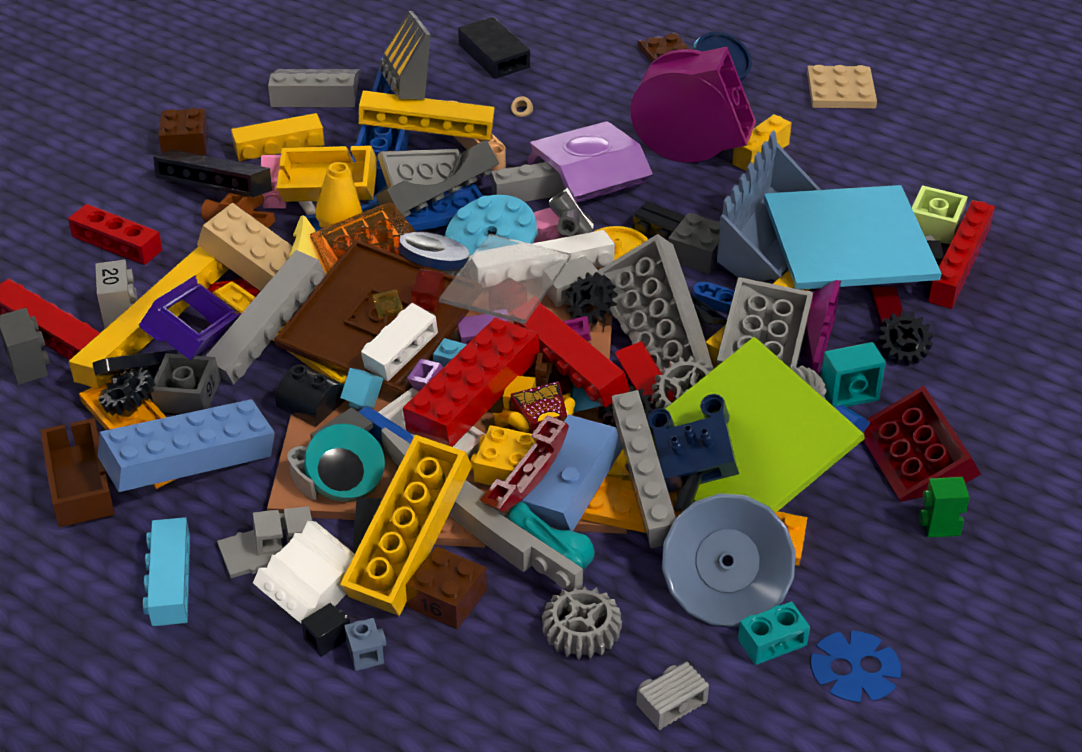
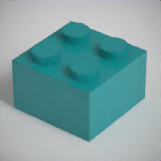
[821,342,886,408]

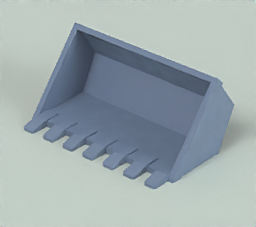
[717,131,821,282]

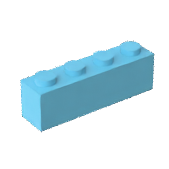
[143,517,190,626]

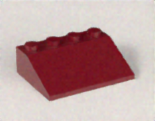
[864,385,981,502]

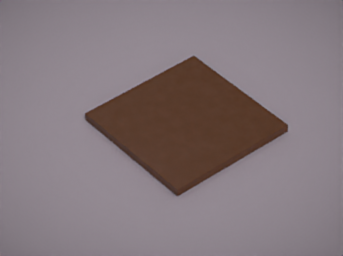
[274,239,483,397]

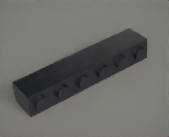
[153,150,272,198]

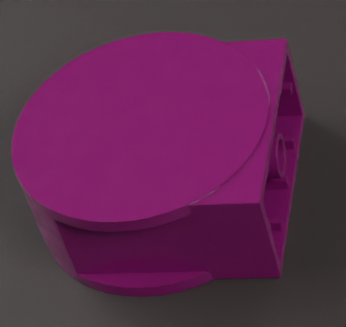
[630,46,756,163]

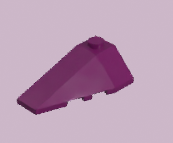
[803,280,841,374]

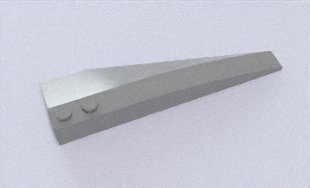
[598,234,712,396]

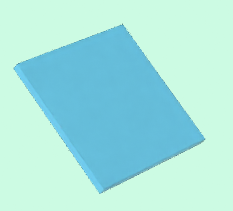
[764,185,941,290]

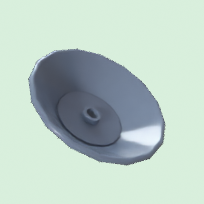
[662,493,796,627]

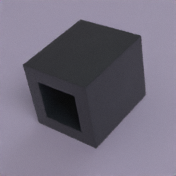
[301,603,350,657]

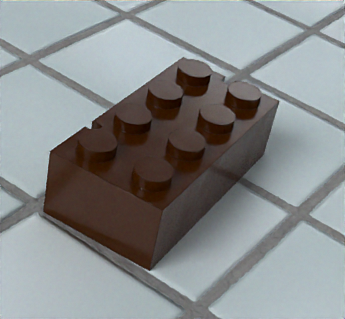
[40,418,115,527]

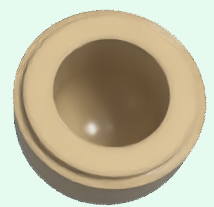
[511,96,533,117]

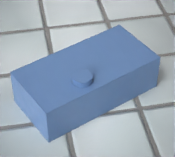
[520,414,623,531]

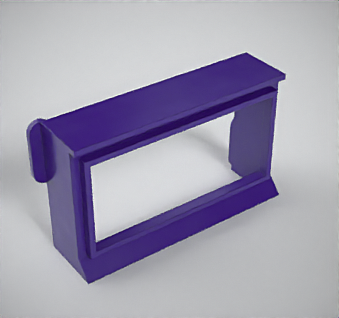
[139,275,241,360]

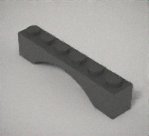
[376,140,499,220]

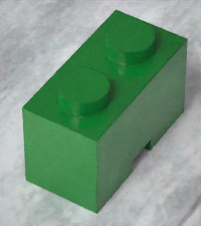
[919,477,970,538]

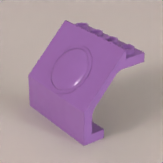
[527,121,653,203]

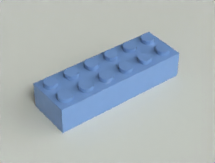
[98,399,275,492]

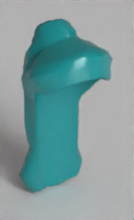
[505,502,595,570]

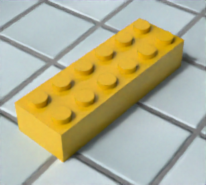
[340,435,472,616]

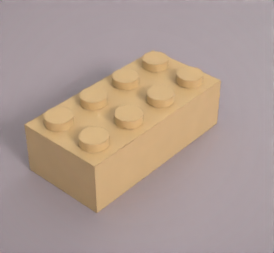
[197,203,293,291]

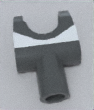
[549,187,593,236]

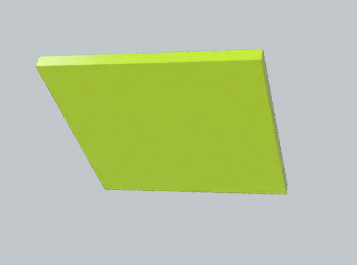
[649,337,865,513]

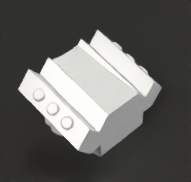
[253,521,355,624]

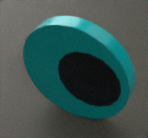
[304,424,385,502]

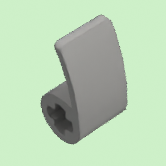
[287,446,317,500]

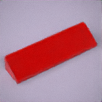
[615,341,676,409]

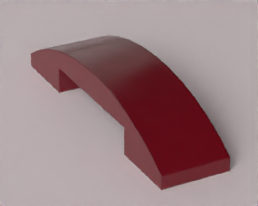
[480,415,569,512]

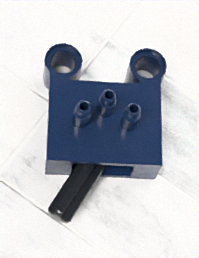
[647,394,739,514]

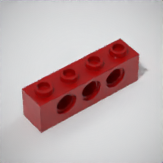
[68,204,163,265]

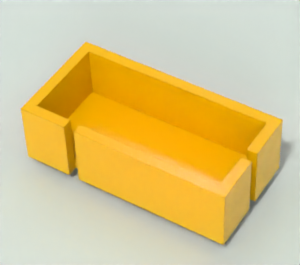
[276,146,378,202]

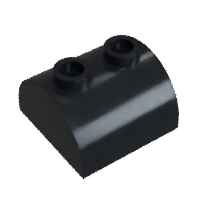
[275,364,346,427]

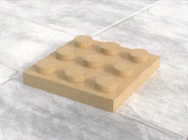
[807,65,877,108]

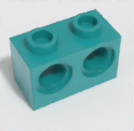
[738,601,810,665]

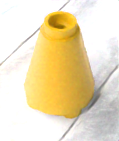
[315,162,362,230]

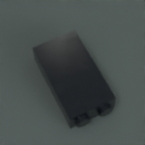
[458,17,530,79]

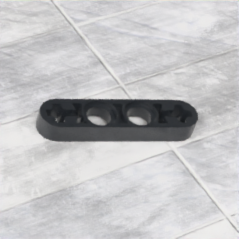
[92,350,178,377]

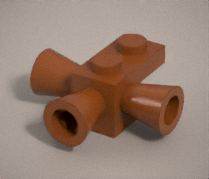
[201,193,276,228]

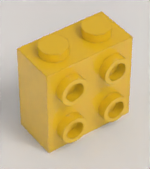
[470,425,535,485]

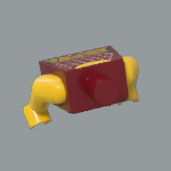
[493,381,575,434]

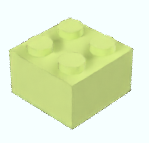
[912,186,968,244]

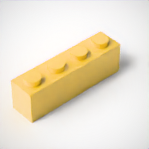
[231,113,325,161]

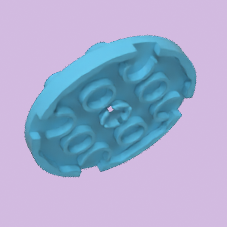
[445,195,538,271]

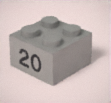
[95,260,138,329]

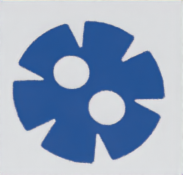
[811,631,901,702]

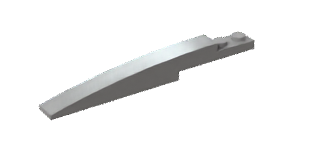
[381,428,583,592]

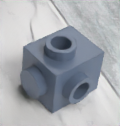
[344,618,386,671]

